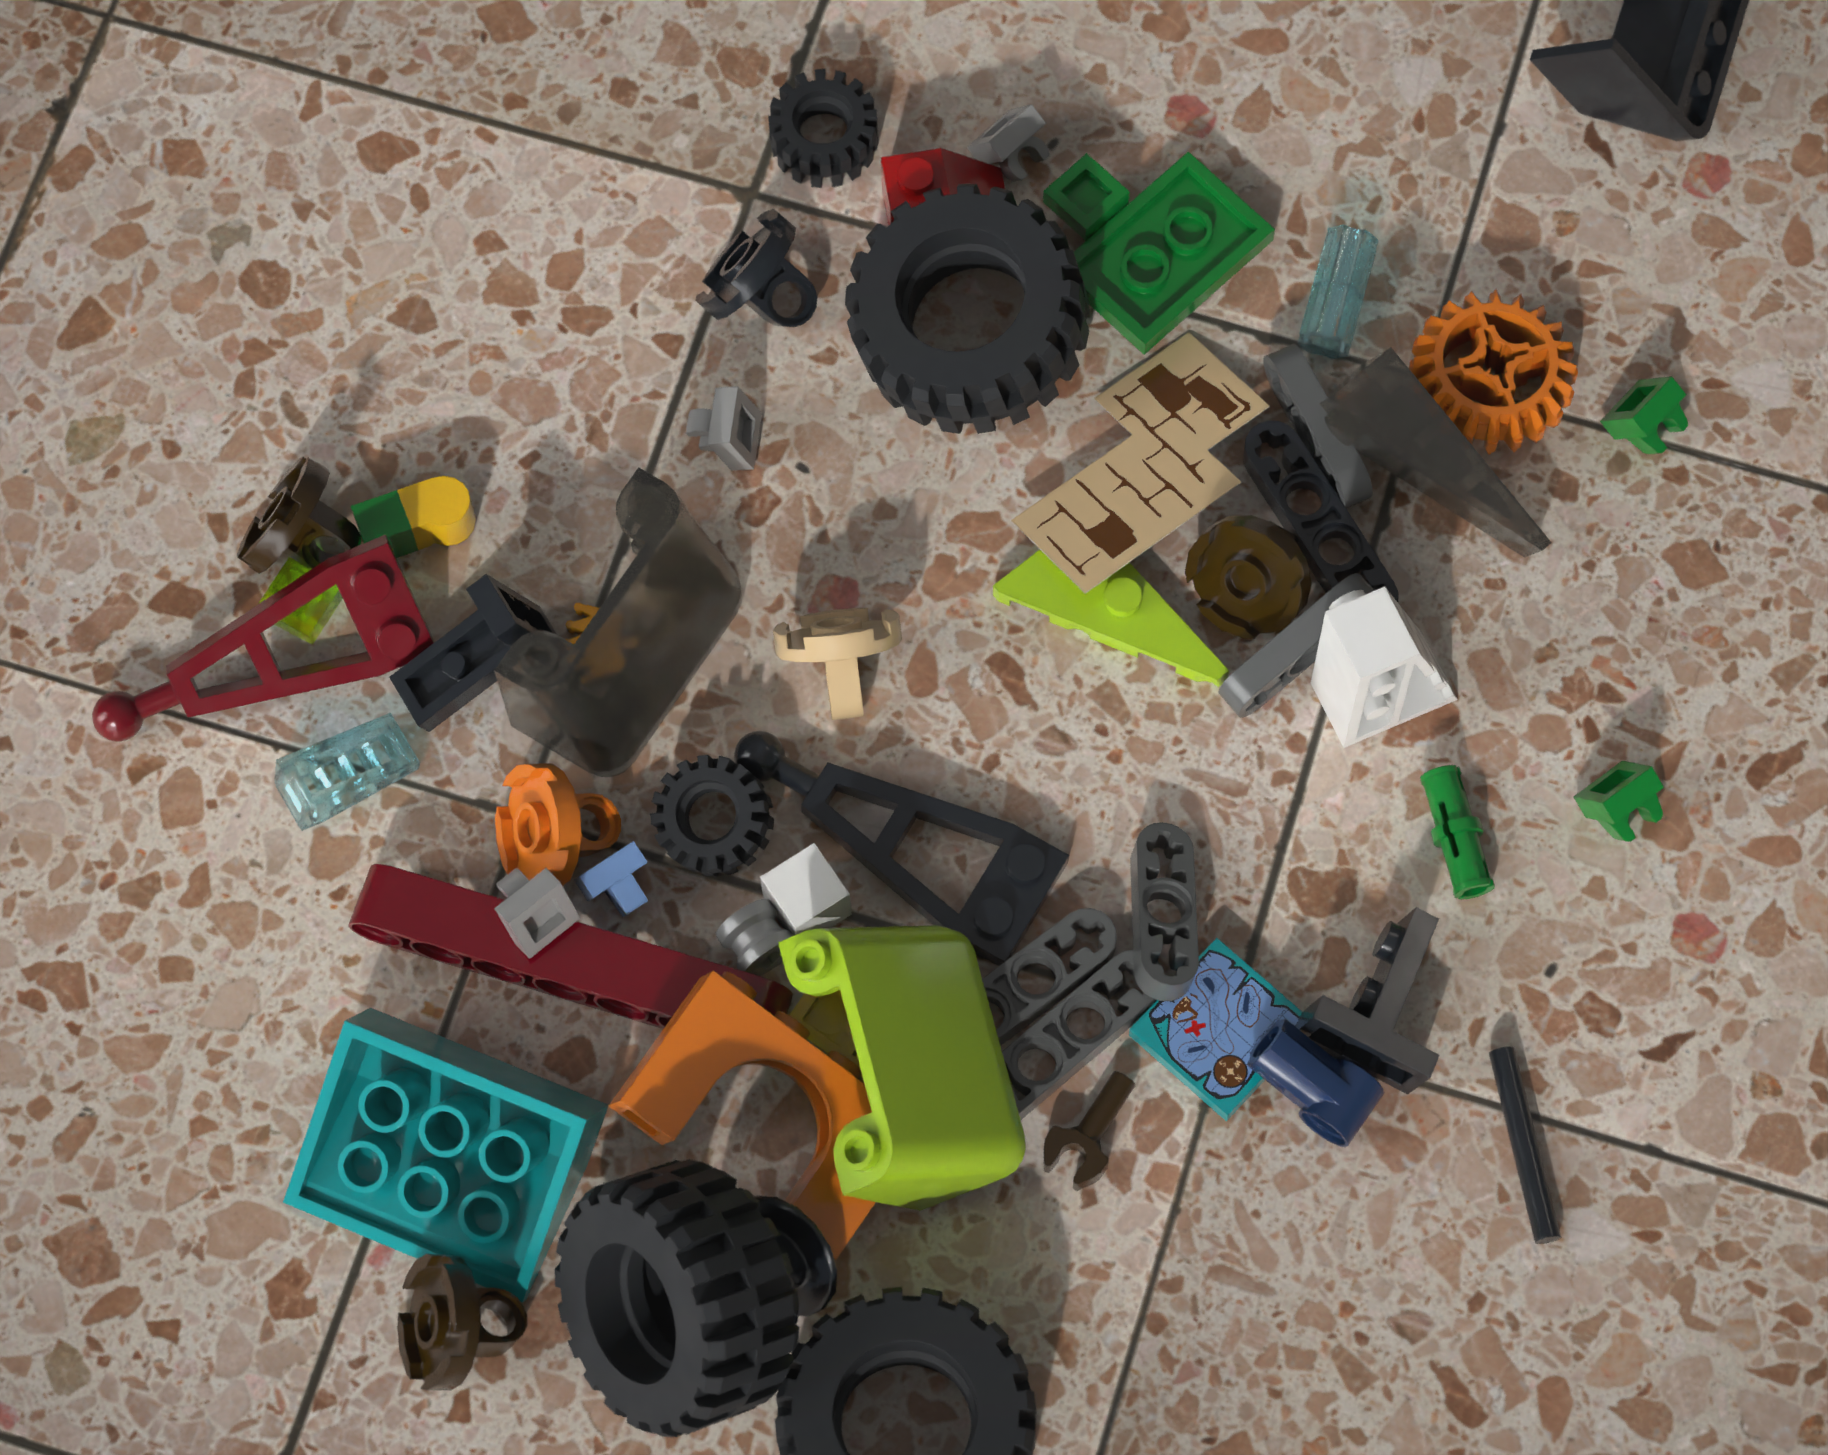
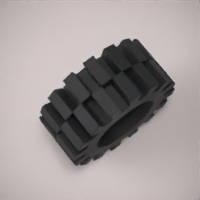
[768,69,878,188]
[650,755,774,877]

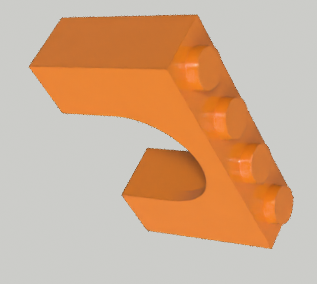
[609,971,876,1260]

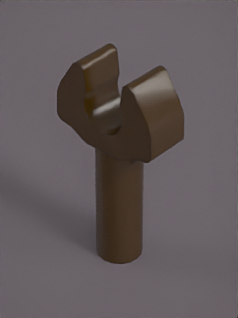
[1043,1071,1136,1191]

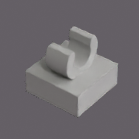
[967,104,1050,182]
[686,386,762,471]
[494,868,580,959]

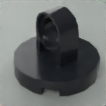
[696,209,817,327]

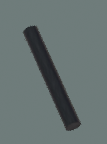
[1489,1047,1561,1244]

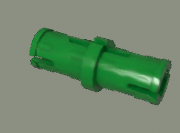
[1420,765,1495,900]

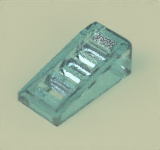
[274,713,420,831]

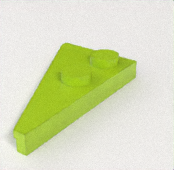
[993,550,1229,687]

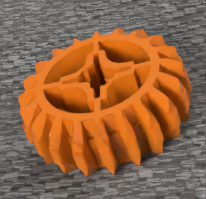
[1408,289,1578,455]

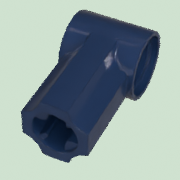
[1247,1019,1384,1147]

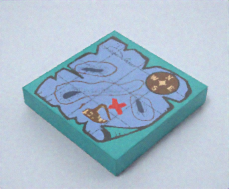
[1129,938,1302,1122]

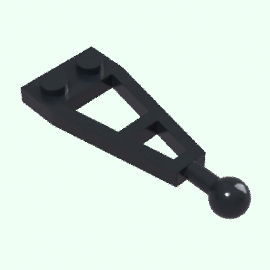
[734,731,1069,966]

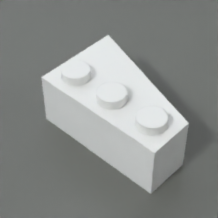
[1311,587,1458,748]

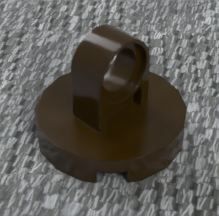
[237,457,361,574]
[1185,515,1312,639]
[397,1254,527,1390]

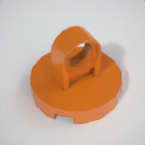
[495,763,621,886]

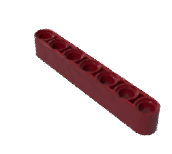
[348,864,793,1029]

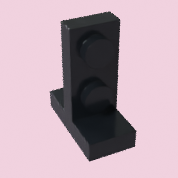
[389,574,569,732]
[1296,907,1440,1094]

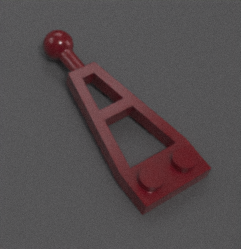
[92,535,435,742]

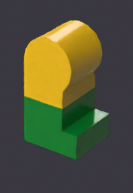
[350,476,476,558]

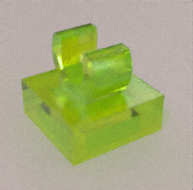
[258,557,343,645]

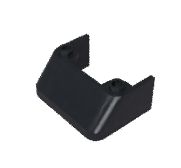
[1530,0,1749,141]

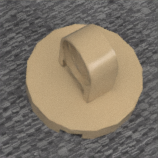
[773,608,902,720]

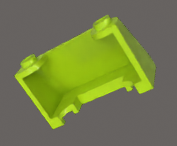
[778,925,1026,1211]

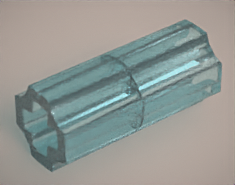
[1298,224,1379,359]

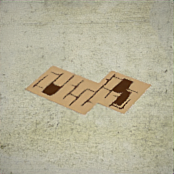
[1011,332,1270,593]

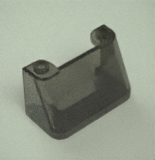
[494,467,742,777]

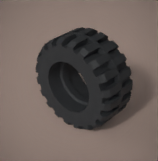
[845,184,1090,434]
[555,1159,800,1437]
[775,1286,1037,1455]

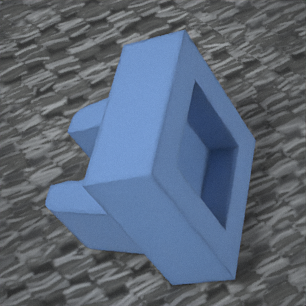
[574,841,648,917]

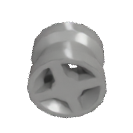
[716,899,794,976]

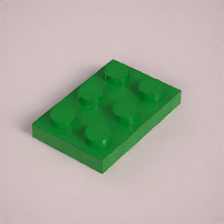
[1074,151,1275,355]

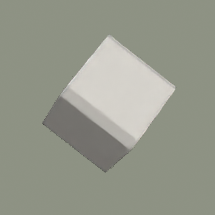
[760,843,852,935]

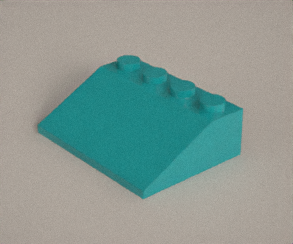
[283,1008,609,1303]

